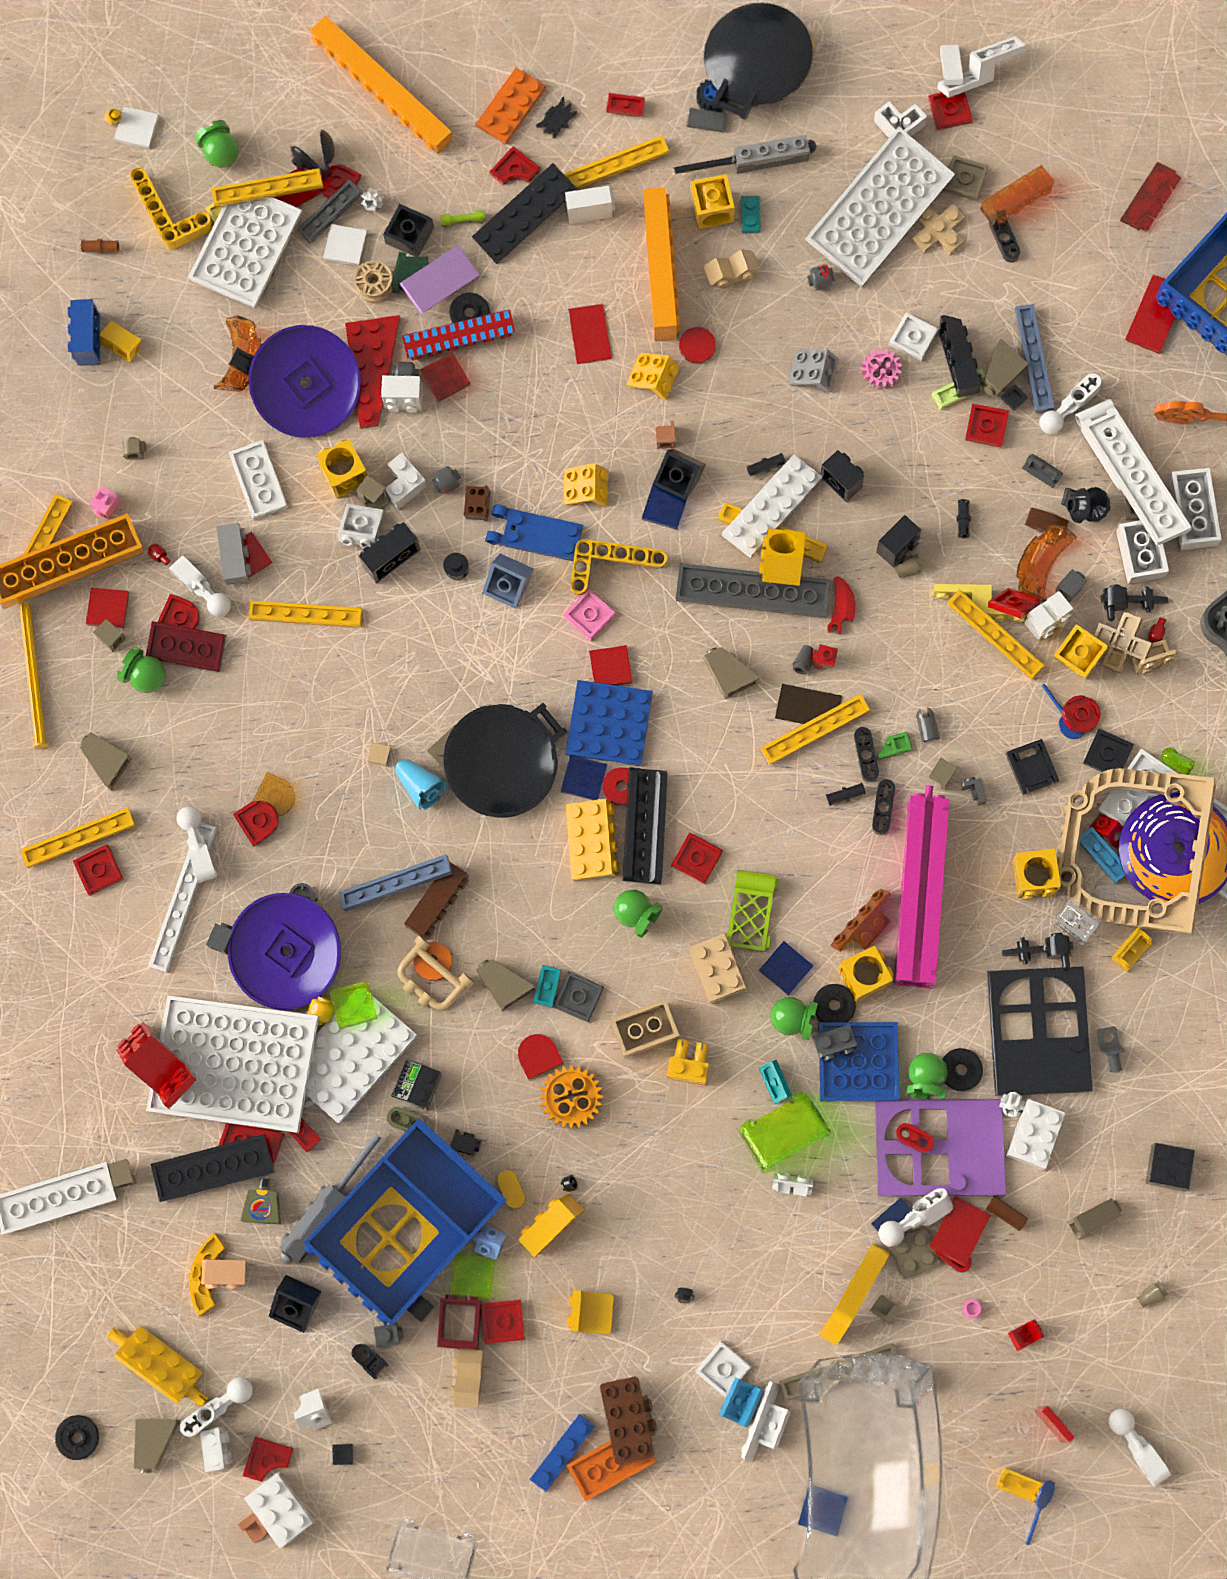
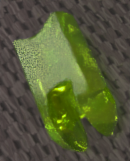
[1161,748,1196,775]

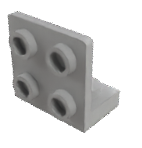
[789,349,838,393]

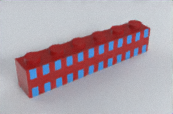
[402,309,515,360]

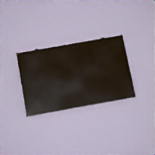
[775,684,842,724]

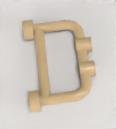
[397,935,475,1010]

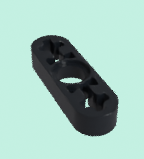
[989,211,1020,263]
[854,727,879,782]
[872,779,895,835]

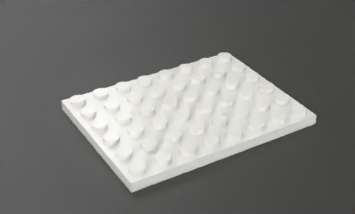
[146,996,319,1133]

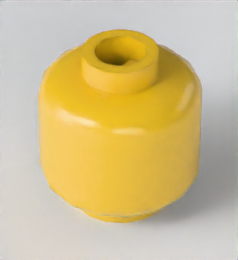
[307,996,335,1026]

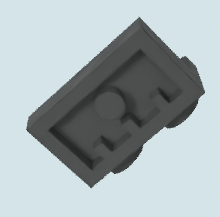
[812,1024,858,1061]

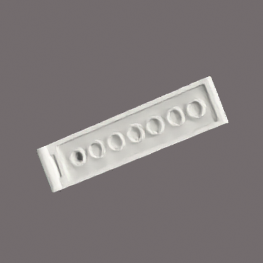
[1075,399,1192,546]

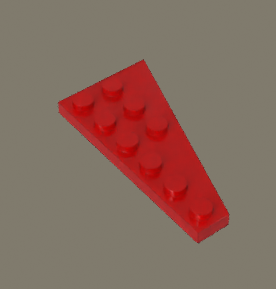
[345,315,400,429]

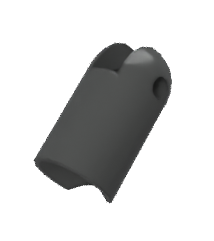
[916,707,940,742]

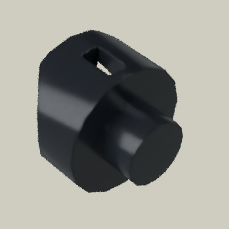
[443,553,469,581]

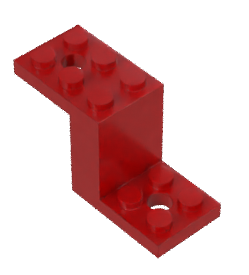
[117,1022,196,1109]

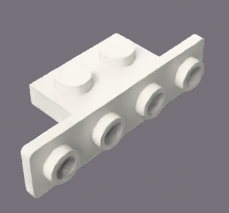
[741,1381,791,1462]

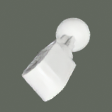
[1040,373,1101,435]
[169,555,231,617]
[177,806,217,883]
[879,1188,953,1247]
[180,1377,253,1437]
[1109,1409,1171,1487]

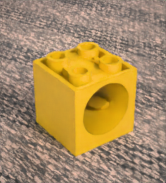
[691,174,735,230]
[316,439,367,499]
[759,528,806,586]
[1054,624,1108,680]
[1012,848,1061,900]
[838,945,894,1003]

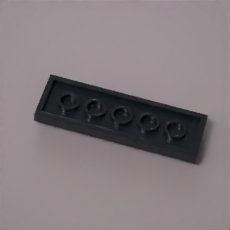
[472,163,578,264]
[151,1134,275,1202]

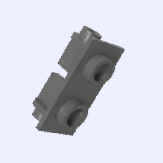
[1022,453,1064,488]

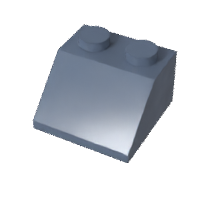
[482,553,534,609]

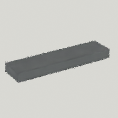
[297,179,363,244]

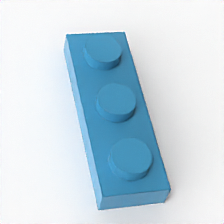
[1080,827,1125,884]

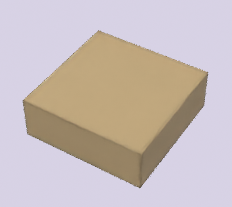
[368,743,391,766]

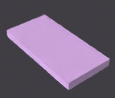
[400,245,479,315]

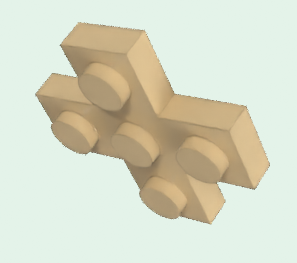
[911,204,965,255]
[1094,612,1153,672]

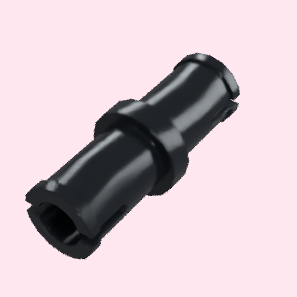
[746,453,786,477]
[956,499,971,538]
[826,783,866,806]

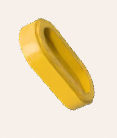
[497,1170,525,1209]

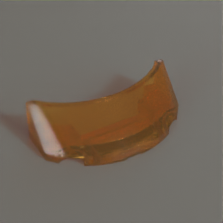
[213,315,262,392]
[1016,524,1077,603]

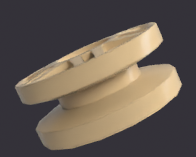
[354,260,394,303]

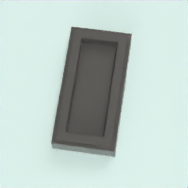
[687,108,726,133]

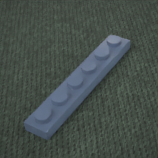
[1014,304,1054,413]
[339,854,453,912]

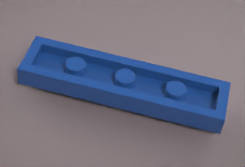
[530,1414,595,1492]

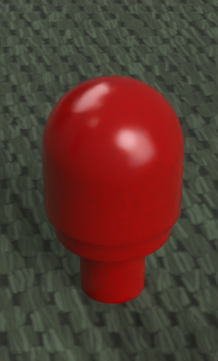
[148,544,171,565]
[1148,617,1166,643]

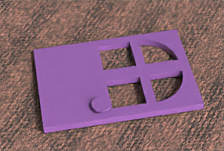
[875,1099,1006,1197]

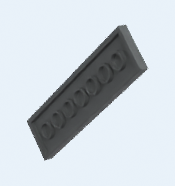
[676,563,830,618]

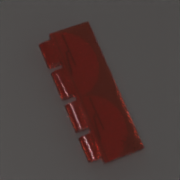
[1120,162,1181,231]

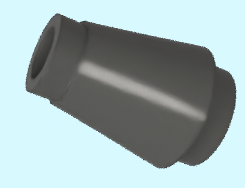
[793,645,814,675]

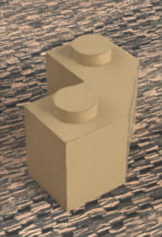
[704,249,760,288]
[451,1349,483,1408]

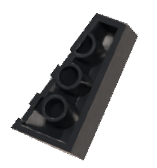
[938,315,983,398]

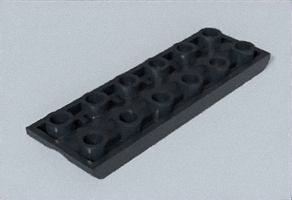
[623,767,668,885]

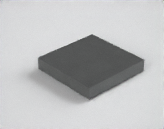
[553,971,604,1023]

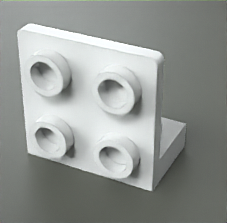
[200,1427,233,1472]

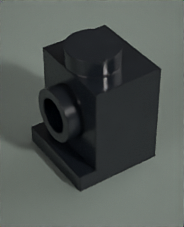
[451,1129,482,1156]

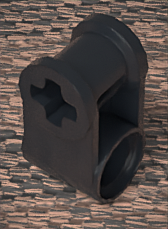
[352,1344,389,1380]

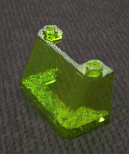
[738,1091,831,1173]

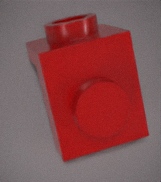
[812,644,838,670]
[1008,1319,1044,1351]

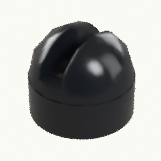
[560,1175,578,1192]

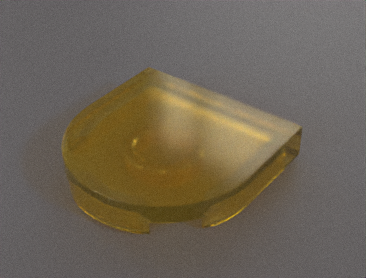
[252,772,295,816]

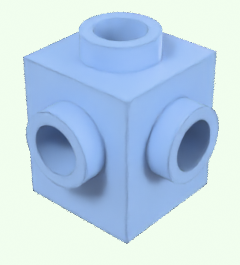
[474,1225,507,1260]

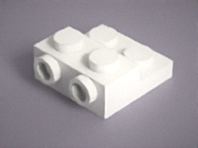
[338,504,383,549]

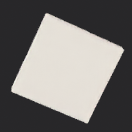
[114,107,159,149]
[323,224,367,266]
[888,312,939,361]
[695,1341,751,1398]

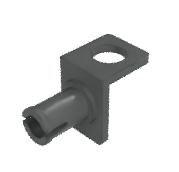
[1097,1026,1125,1072]

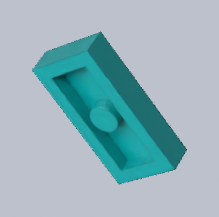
[741,196,760,233]
[533,965,561,1008]
[759,1060,792,1104]

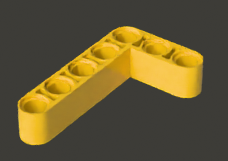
[130,167,213,250]
[570,539,667,595]
[819,1243,890,1346]

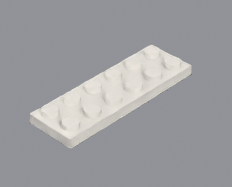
[722,454,823,558]
[0,1162,118,1235]

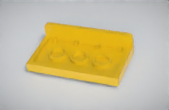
[566,799,620,881]

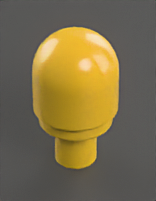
[105,108,121,125]

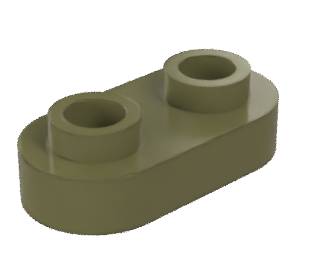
[387,1107,425,1132]

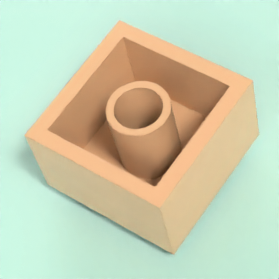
[201,1260,246,1289]

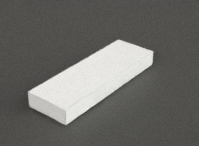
[940,45,963,85]

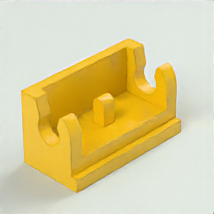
[99,321,142,363]
[1111,927,1152,972]
[996,1468,1043,1503]

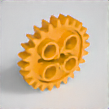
[539,1065,603,1129]

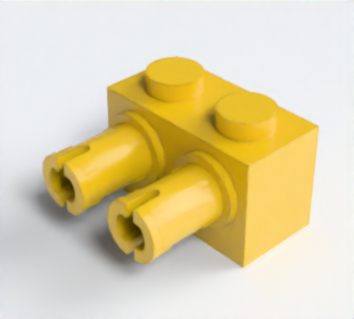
[667,1039,709,1086]

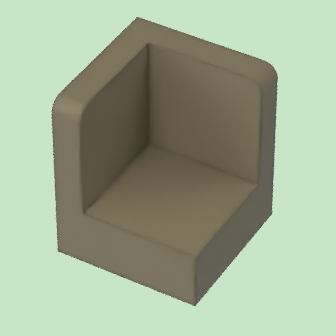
[93,620,126,652]
[929,757,957,790]
[108,1159,136,1189]
[869,1295,902,1325]

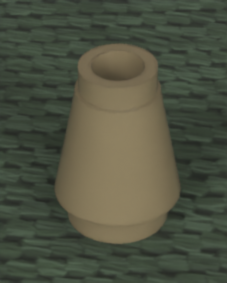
[894,554,924,578]
[1137,1281,1168,1308]

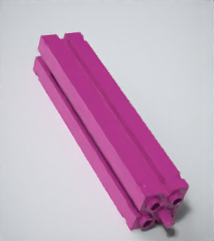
[893,785,949,989]

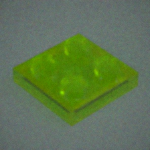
[330,981,378,1029]
[451,1254,496,1299]

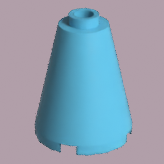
[395,759,447,810]

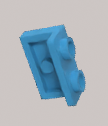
[719,1377,763,1428]

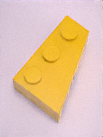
[518,1194,585,1257]

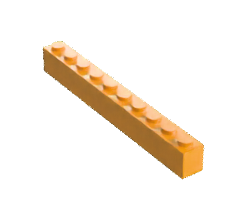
[310,15,453,154]

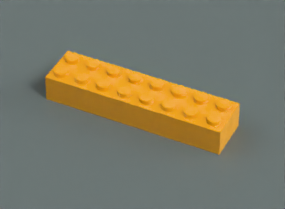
[643,187,680,341]
[0,513,144,610]

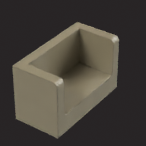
[356,475,389,509]

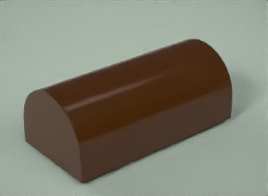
[986,1196,1028,1231]

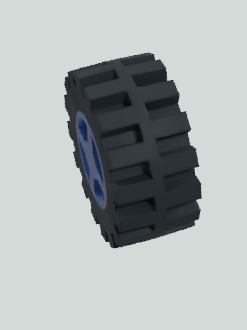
[696,79,729,112]

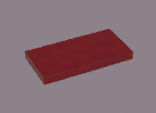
[146,621,226,672]

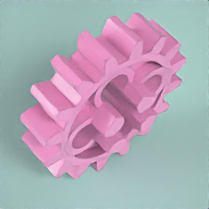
[861,348,902,389]

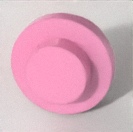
[962,1299,982,1319]

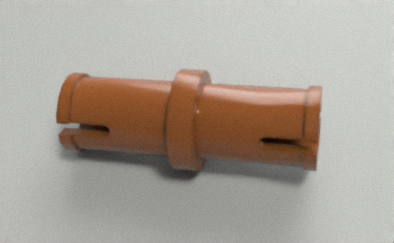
[81,239,119,254]

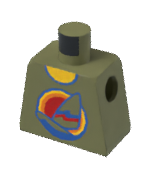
[241,1178,281,1225]

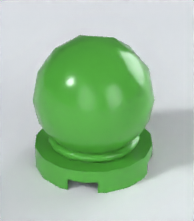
[195,120,239,168]
[117,647,166,693]
[613,889,663,938]
[770,997,818,1040]
[906,1052,948,1100]

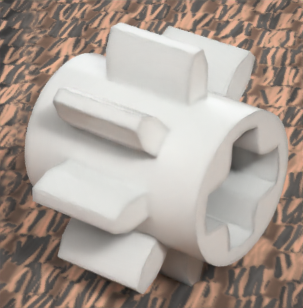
[361,188,384,212]
[999,1092,1026,1117]

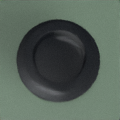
[675,1287,695,1304]

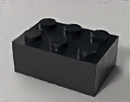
[359,522,421,584]

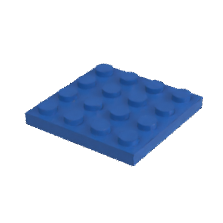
[566,680,653,766]
[819,1022,899,1102]

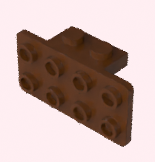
[600,1376,657,1464]

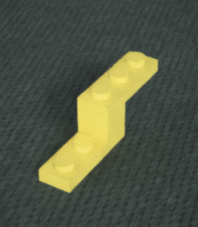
[933,584,1028,622]

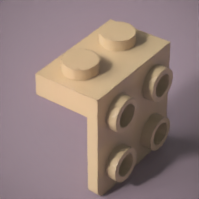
[1129,639,1178,674]

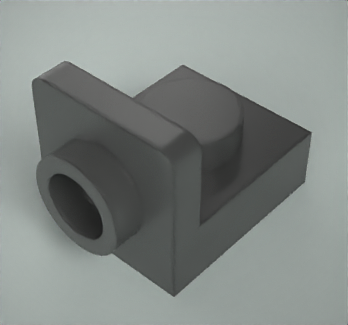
[961,777,987,806]
[374,1323,404,1348]

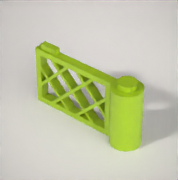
[728,869,779,952]

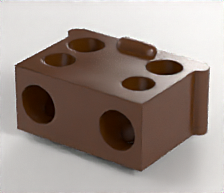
[464,485,491,522]

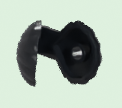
[290,129,335,178]
[1061,487,1111,523]

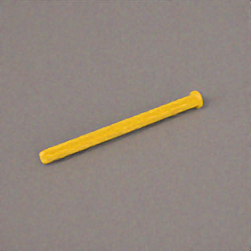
[19,602,49,749]

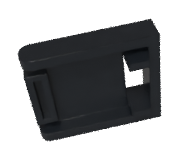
[1006,739,1059,795]

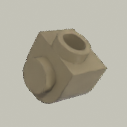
[123,437,146,460]

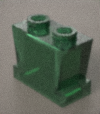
[391,252,429,294]

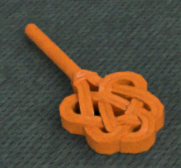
[1154,401,1227,424]

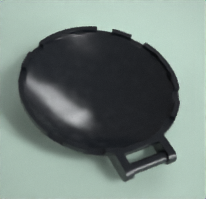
[704,3,813,120]
[443,702,568,818]

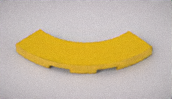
[189,1233,227,1317]

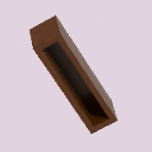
[404,862,469,939]

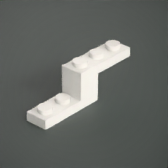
[938,36,1026,98]

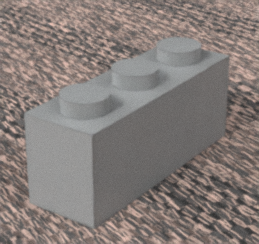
[216,523,251,585]

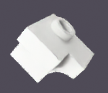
[294,1389,332,1431]

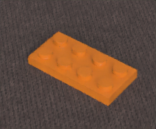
[476,67,546,144]
[566,1440,656,1502]

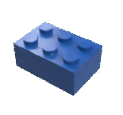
[67,299,100,366]

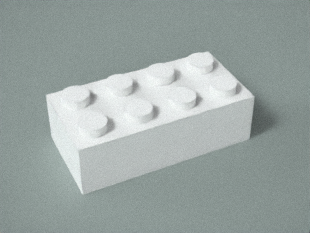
[1168,468,1222,551]

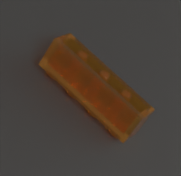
[980,165,1055,226]

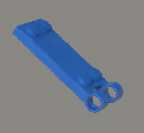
[485,504,583,561]

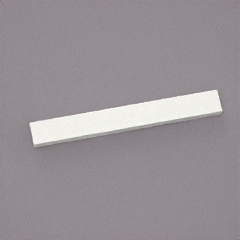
[148,823,218,973]

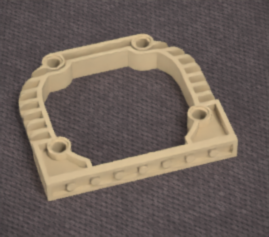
[1057,768,1217,935]

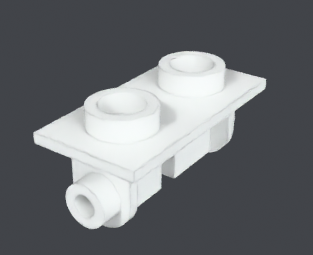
[772,1172,813,1197]

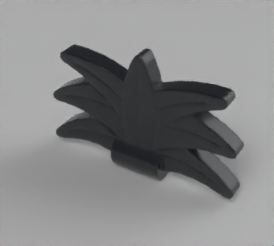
[536,97,577,138]

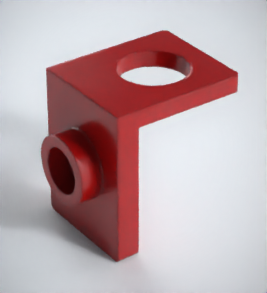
[1089,814,1123,849]

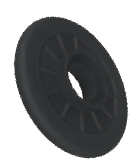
[449,292,490,323]
[813,984,856,1022]
[943,1048,983,1091]
[55,1415,99,1460]

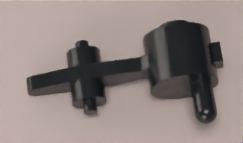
[1100,584,1168,622]
[1002,933,1074,971]

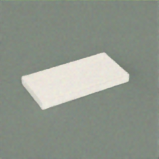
[229,440,288,520]

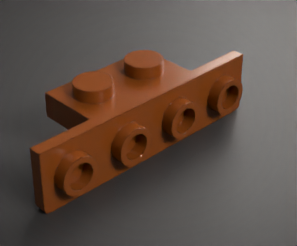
[830,889,891,952]

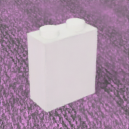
[565,185,615,225]

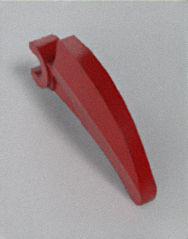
[827,576,856,635]

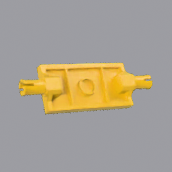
[107,1326,209,1407]

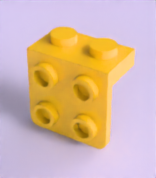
[627,353,680,399]
[564,463,609,506]
[567,1290,614,1334]

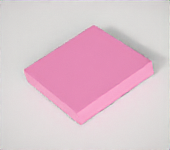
[563,588,616,641]

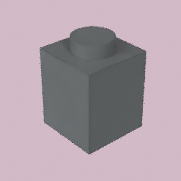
[1055,569,1087,603]
[206,923,232,955]

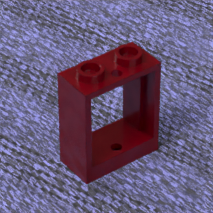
[437,1295,482,1350]

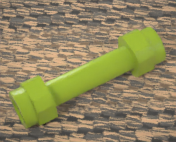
[440,210,485,227]

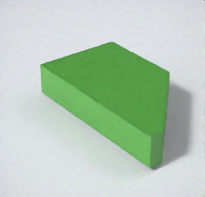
[877,731,912,760]

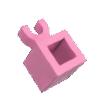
[90,486,121,519]

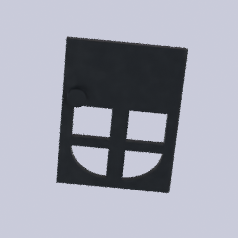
[987,966,1093,1096]

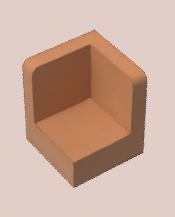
[656,421,676,449]
[238,1512,268,1543]

